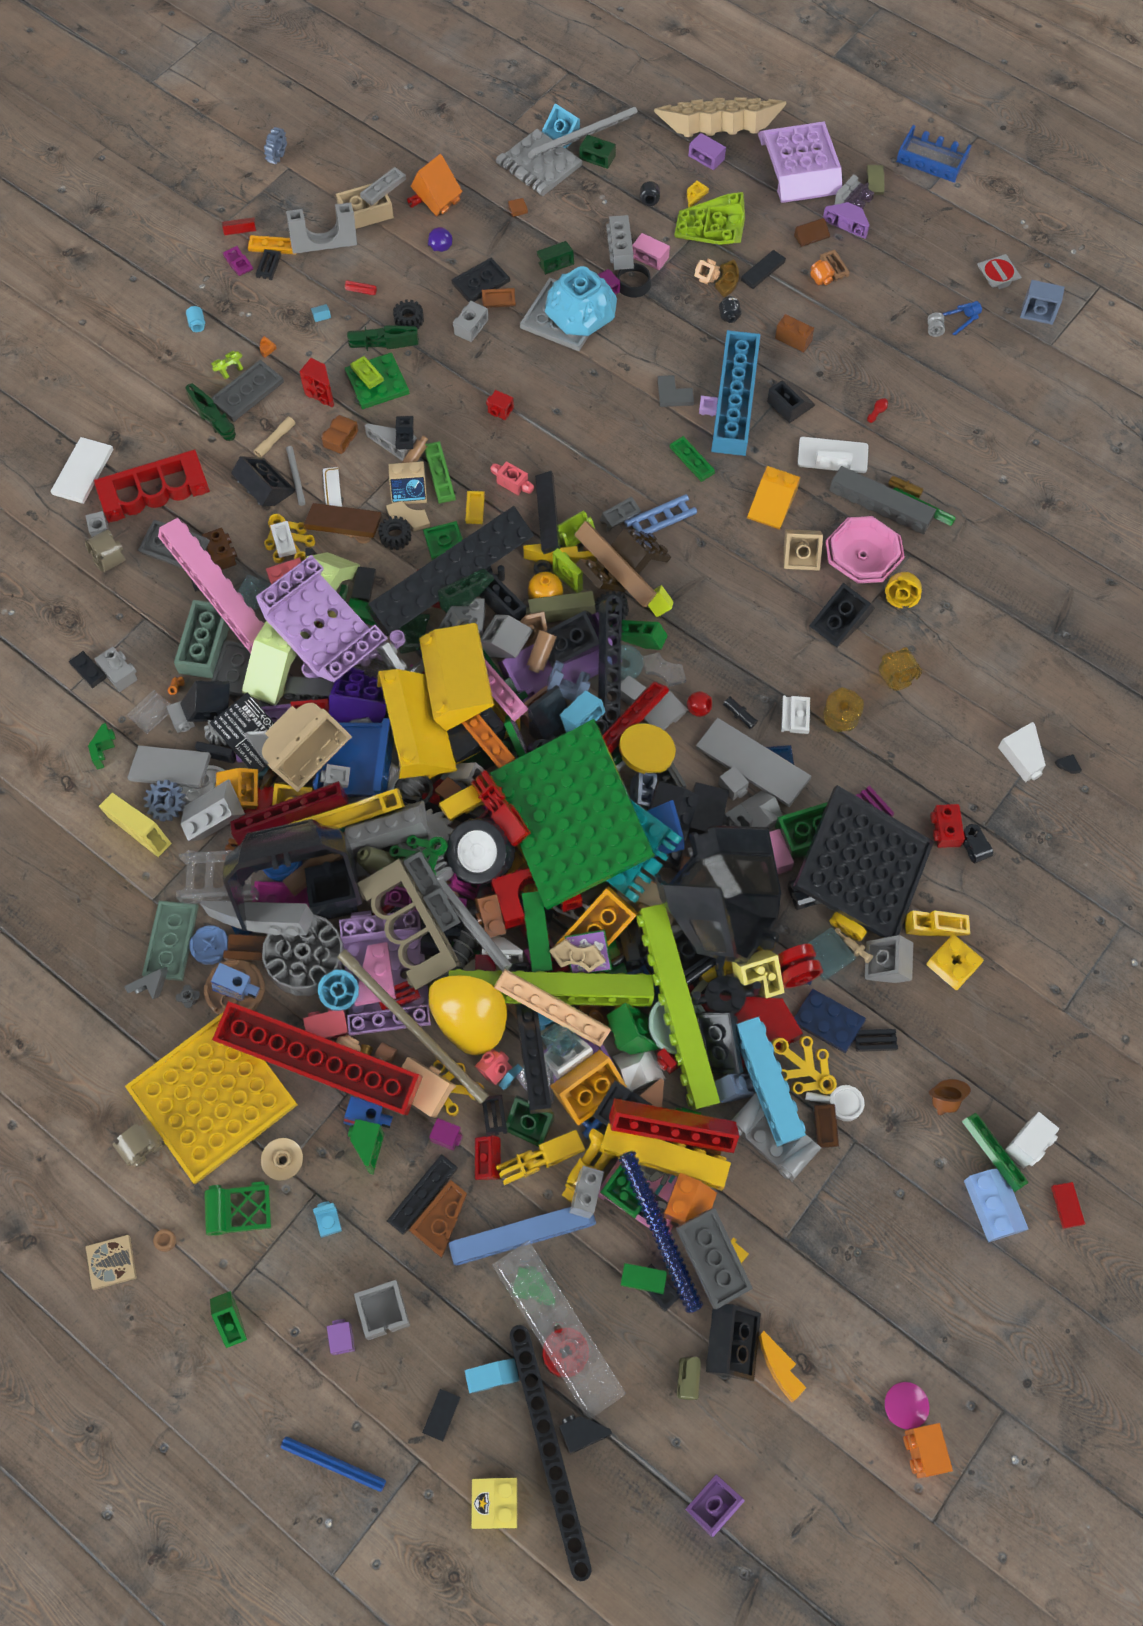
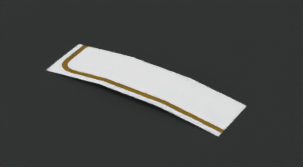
[323,467,342,507]

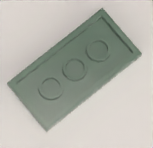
[142,900,199,981]

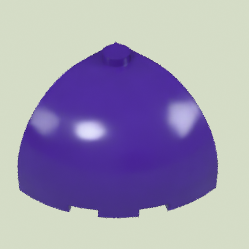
[329,667,386,723]

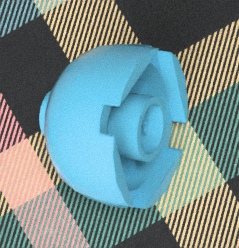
[318,970,359,1011]

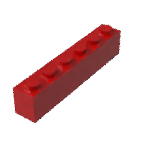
[609,1098,740,1153]

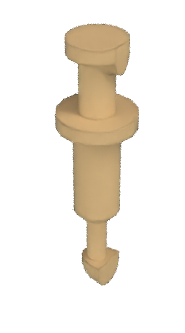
[835,928,873,963]

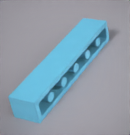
[736,1017,806,1147]

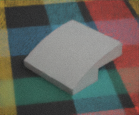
[645,684,688,730]

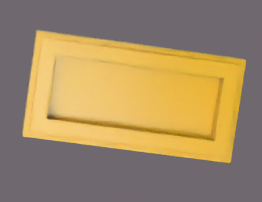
[465,491,485,524]

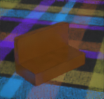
[223,934,267,961]

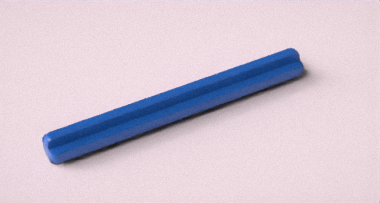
[281,1437,386,1492]

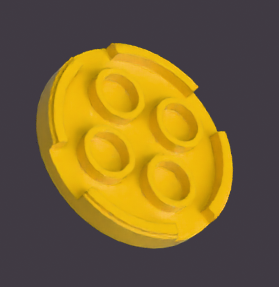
[619,724,676,774]

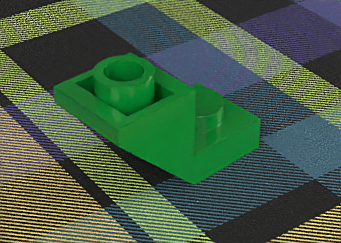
[88,723,116,770]

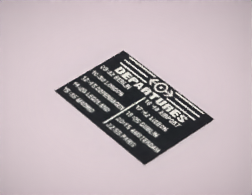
[210,692,274,773]

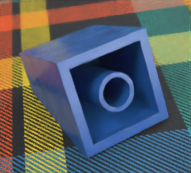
[647,800,684,857]

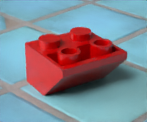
[299,358,334,407]

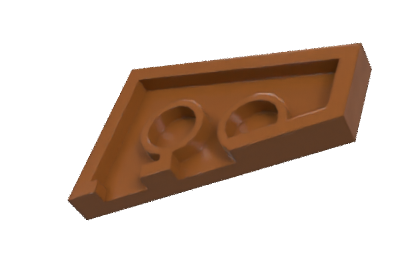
[409,1180,467,1258]

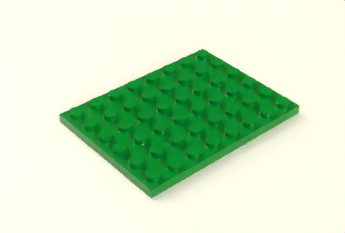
[491,719,655,909]

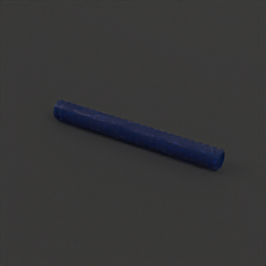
[618,1151,704,1313]

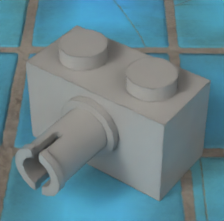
[94,646,138,692]

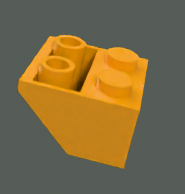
[216,768,258,810]

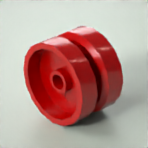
[778,944,823,989]

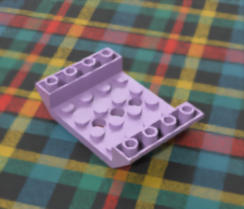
[758,121,842,203]
[256,555,388,682]
[339,910,431,1036]

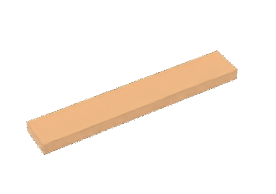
[494,969,611,1047]

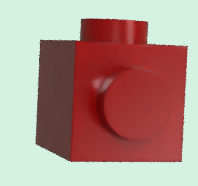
[486,390,514,420]

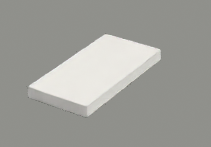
[51,437,114,504]

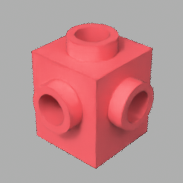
[475,1049,513,1085]

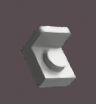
[320,764,350,788]

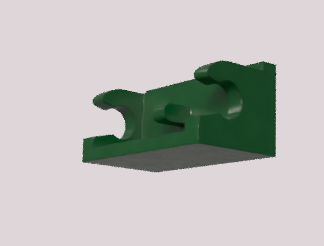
[537,241,575,275]

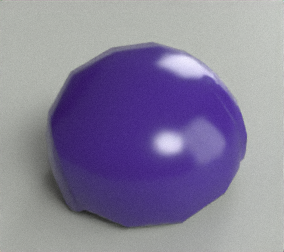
[428,227,453,252]

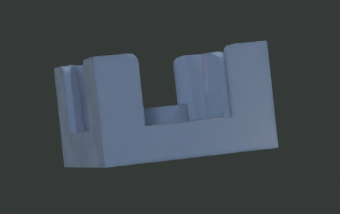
[547,660,590,702]

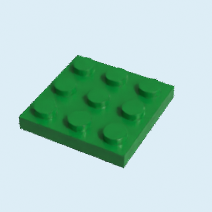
[345,352,410,410]

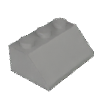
[181,780,245,841]

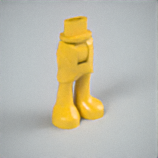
[562,1128,615,1203]

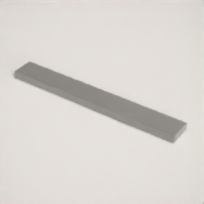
[528,107,638,160]

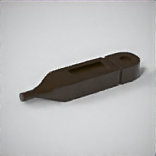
[260,768,279,790]

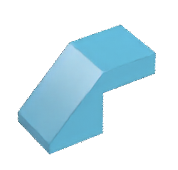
[465,1358,520,1393]

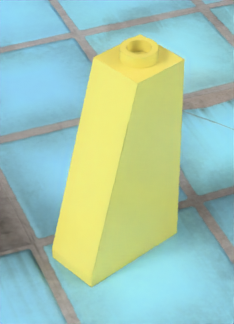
[99,793,172,857]

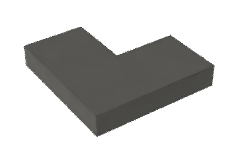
[657,375,694,407]

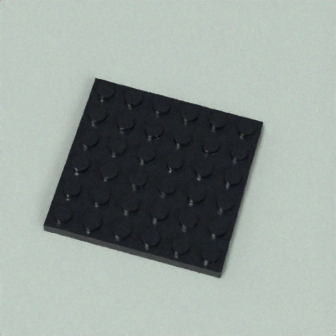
[793,785,934,938]

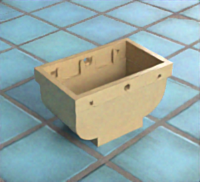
[262,703,352,792]

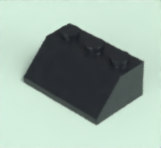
[231,456,295,507]
[706,1304,761,1381]

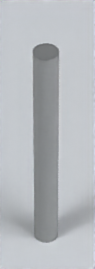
[286,446,306,506]

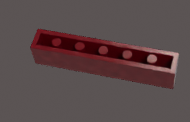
[230,781,349,845]

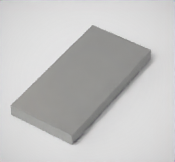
[127,745,211,789]

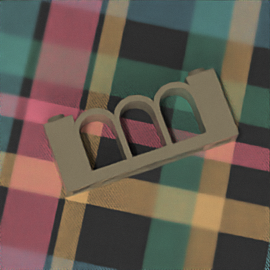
[358,859,461,990]

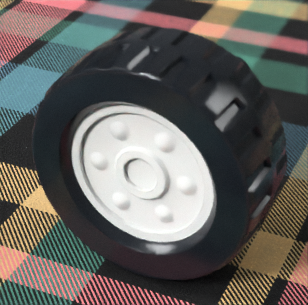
[446,818,515,884]

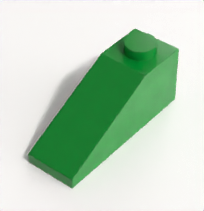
[610,620,668,650]

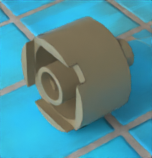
[85,529,126,572]
[113,1119,164,1167]

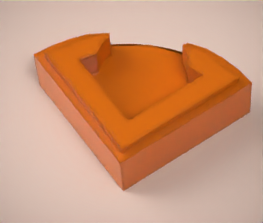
[260,336,277,358]

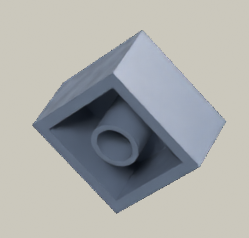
[1020,280,1065,325]

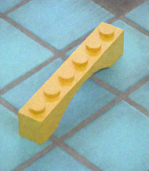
[289,788,405,829]

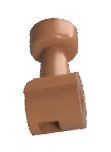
[374,1042,397,1063]

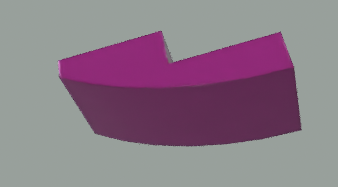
[223,246,254,276]

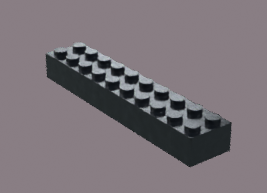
[365,506,534,637]

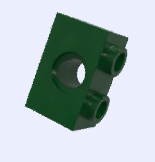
[579,134,616,169]

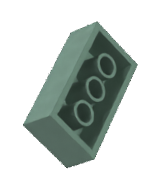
[174,600,230,679]

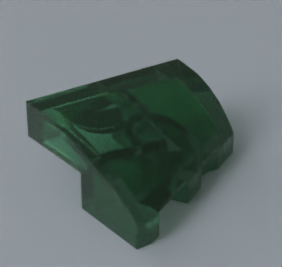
[398,614,430,654]

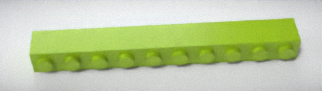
[637,904,720,1110]
[449,969,654,1006]

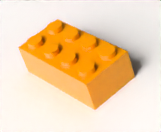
[554,886,638,947]

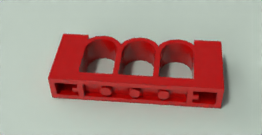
[94,449,210,523]

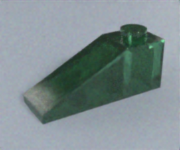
[438,569,494,613]

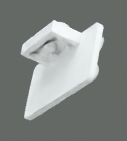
[798,437,868,473]

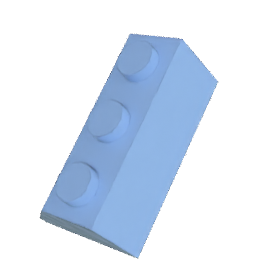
[964,1169,1029,1242]

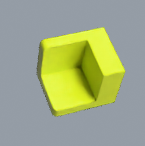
[648,585,673,617]

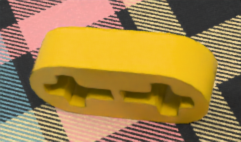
[829,912,867,941]

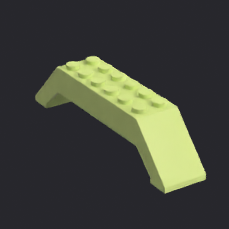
[242,552,360,706]

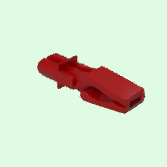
[471,770,531,846]

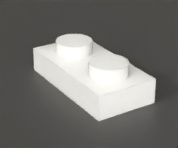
[270,521,297,558]

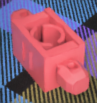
[490,461,534,495]

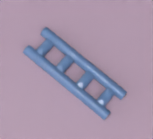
[624,494,697,534]

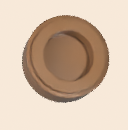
[153,1229,176,1252]

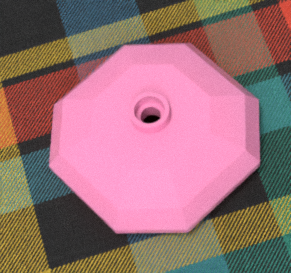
[825,516,905,584]

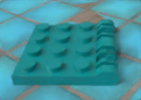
[606,800,682,903]

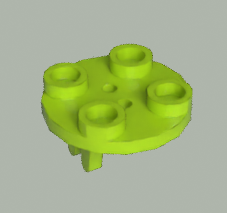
[211,351,243,379]

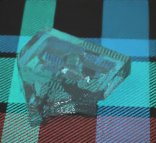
[237,574,271,609]

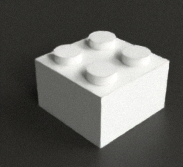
[1005,1112,1059,1169]

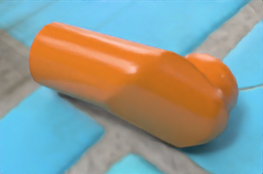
[168,676,185,695]

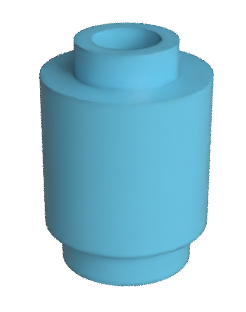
[186,306,205,332]

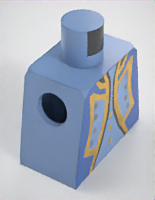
[211,963,260,1001]

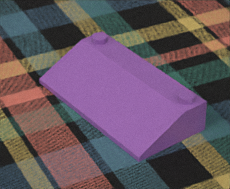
[498,612,622,702]

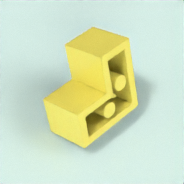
[732,949,785,999]

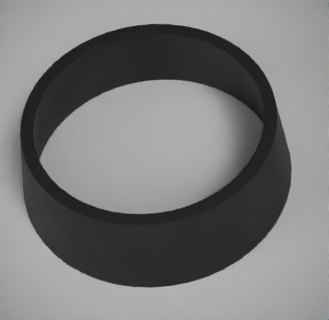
[617,263,651,298]

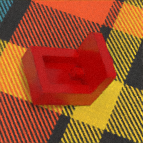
[657,1048,680,1075]

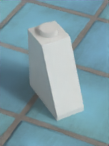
[998,722,1046,782]

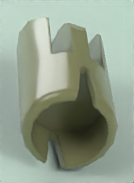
[677,1357,701,1400]

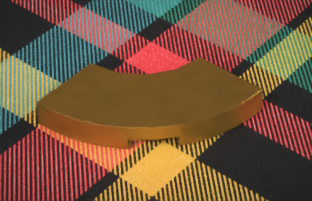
[715,259,739,298]

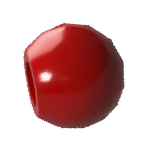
[687,691,712,717]

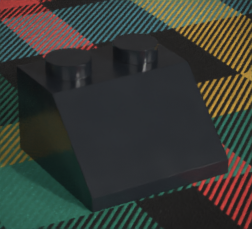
[559,1414,612,1455]

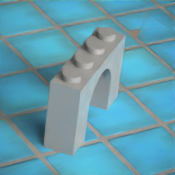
[286,202,357,254]

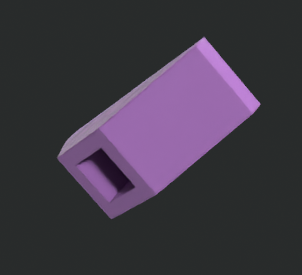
[823,202,870,239]

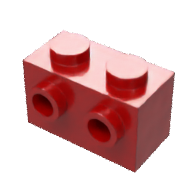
[930,804,965,848]

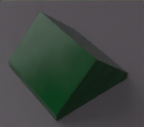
[506,1095,555,1147]

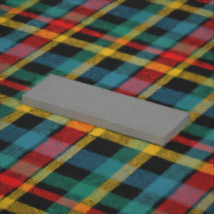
[696,718,811,807]

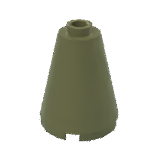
[357,846,405,886]

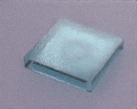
[807,927,856,981]

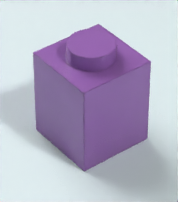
[327,1319,355,1355]

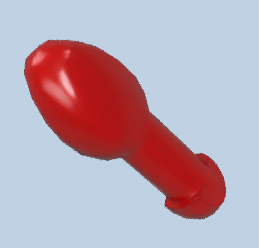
[867,398,888,423]

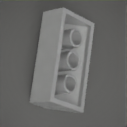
[345,801,429,857]

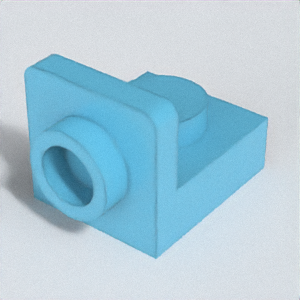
[313,1201,342,1238]

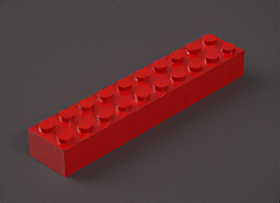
[212,1001,423,1116]

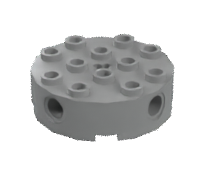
[262,915,345,996]

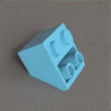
[560,690,606,733]

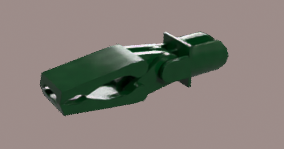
[347,325,419,351]
[185,383,236,441]

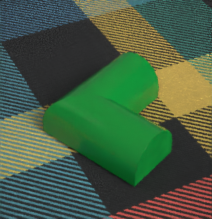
[600,1157,647,1219]

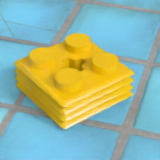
[926,934,984,990]

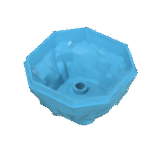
[545,266,617,336]

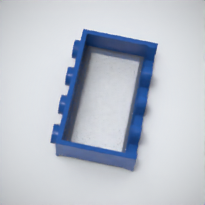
[896,125,972,183]

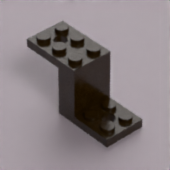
[576,529,671,592]

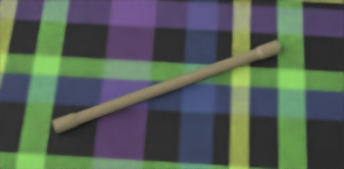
[337,949,489,1104]

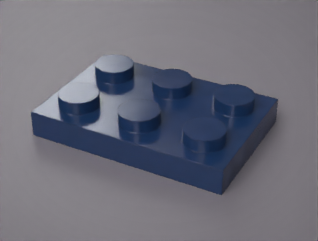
[794,989,866,1054]

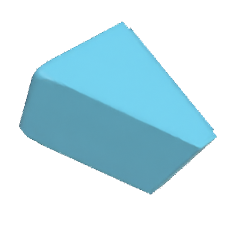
[311,304,331,322]

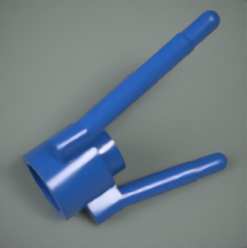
[942,301,982,335]

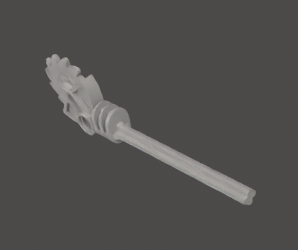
[398,809,512,972]

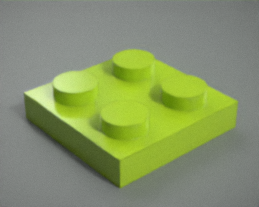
[553,548,583,593]

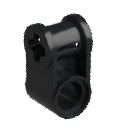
[962,824,993,864]

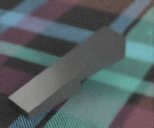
[403,849,461,932]

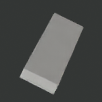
[360,167,406,206]

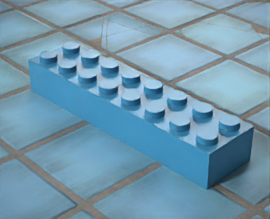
[711,330,760,456]

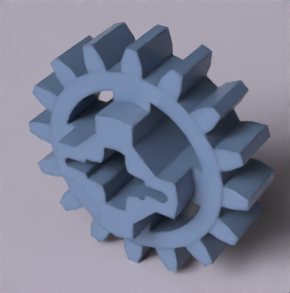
[264,127,287,164]
[143,780,186,822]

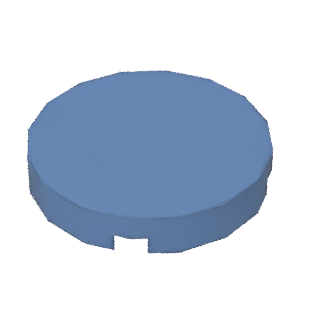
[189,925,228,965]

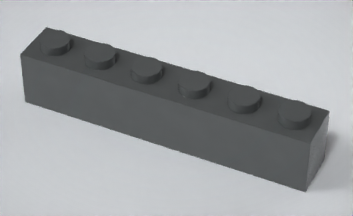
[829,466,937,534]

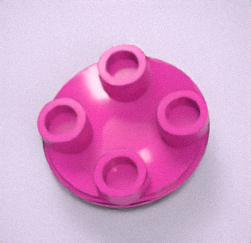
[885,1382,929,1429]

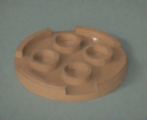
[204,959,265,1015]

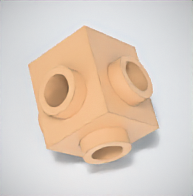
[694,258,720,285]

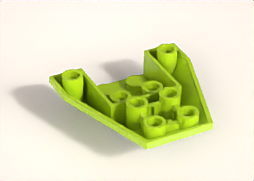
[674,192,745,245]

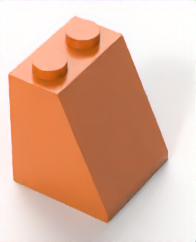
[411,154,463,217]

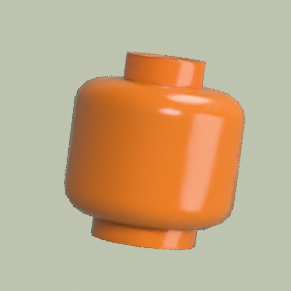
[810,260,835,286]

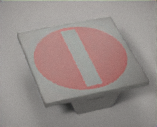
[977,254,1022,289]

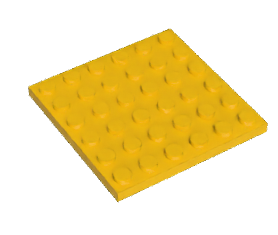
[125,1013,298,1185]

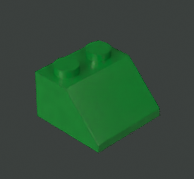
[607,1003,660,1055]
[348,1119,385,1175]

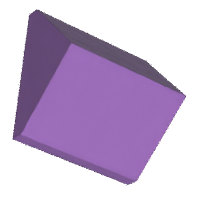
[685,1475,745,1537]

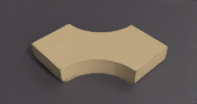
[386,501,430,532]
[549,938,606,972]

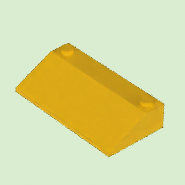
[419,623,494,731]
[377,669,457,779]

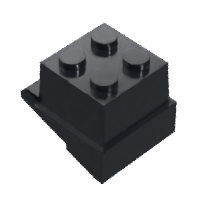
[304,860,359,919]

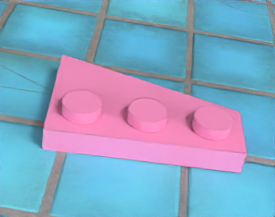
[355,942,396,1006]

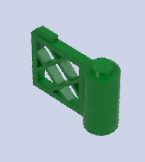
[204,1181,271,1236]

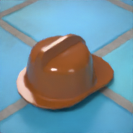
[929,1079,971,1116]

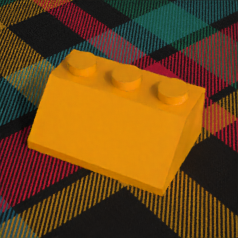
[550,1049,627,1126]

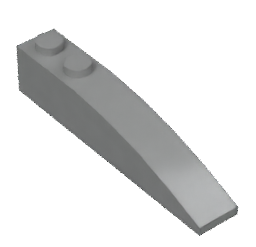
[200,901,314,936]

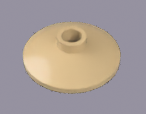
[261,1138,303,1181]

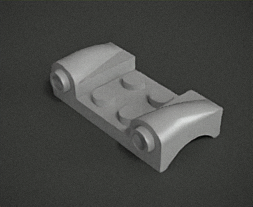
[731,1093,821,1182]

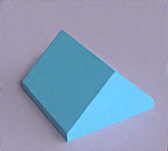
[541,103,580,148]

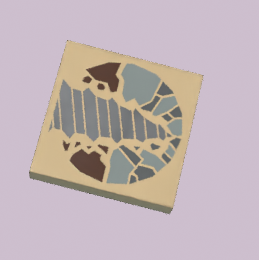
[86,1235,137,1290]

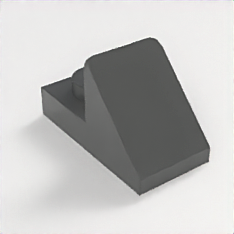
[124,967,168,999]

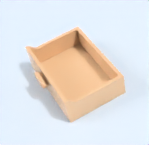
[401,1057,456,1118]

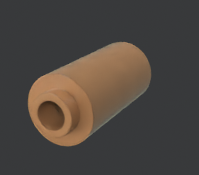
[526,630,557,673]

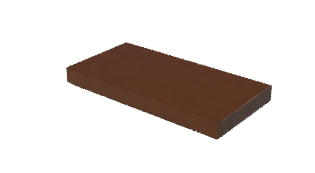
[304,503,382,538]

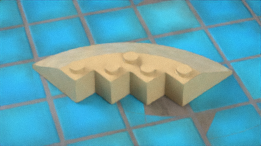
[654,97,786,137]

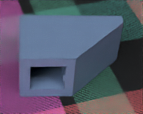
[715,1074,756,1103]

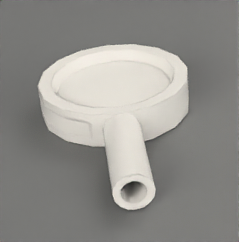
[805,1085,865,1121]

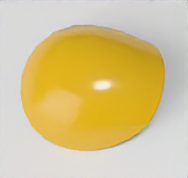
[429,975,507,1055]

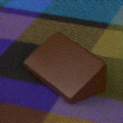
[794,218,830,247]

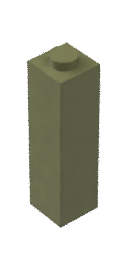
[526,591,595,623]

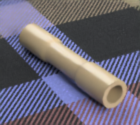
[254,416,295,458]

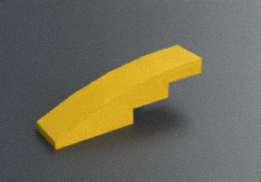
[523,544,597,565]
[439,775,493,821]

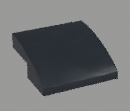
[593,1081,653,1126]

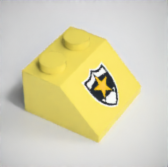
[472,1478,517,1529]

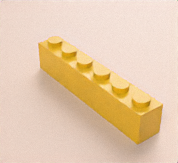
[600,1123,731,1191]

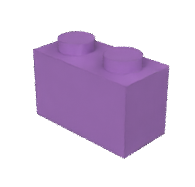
[688,133,726,170]

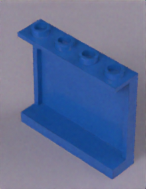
[313,718,394,797]

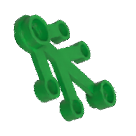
[380,835,448,875]

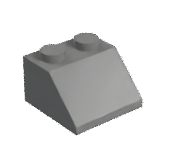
[865,935,913,983]

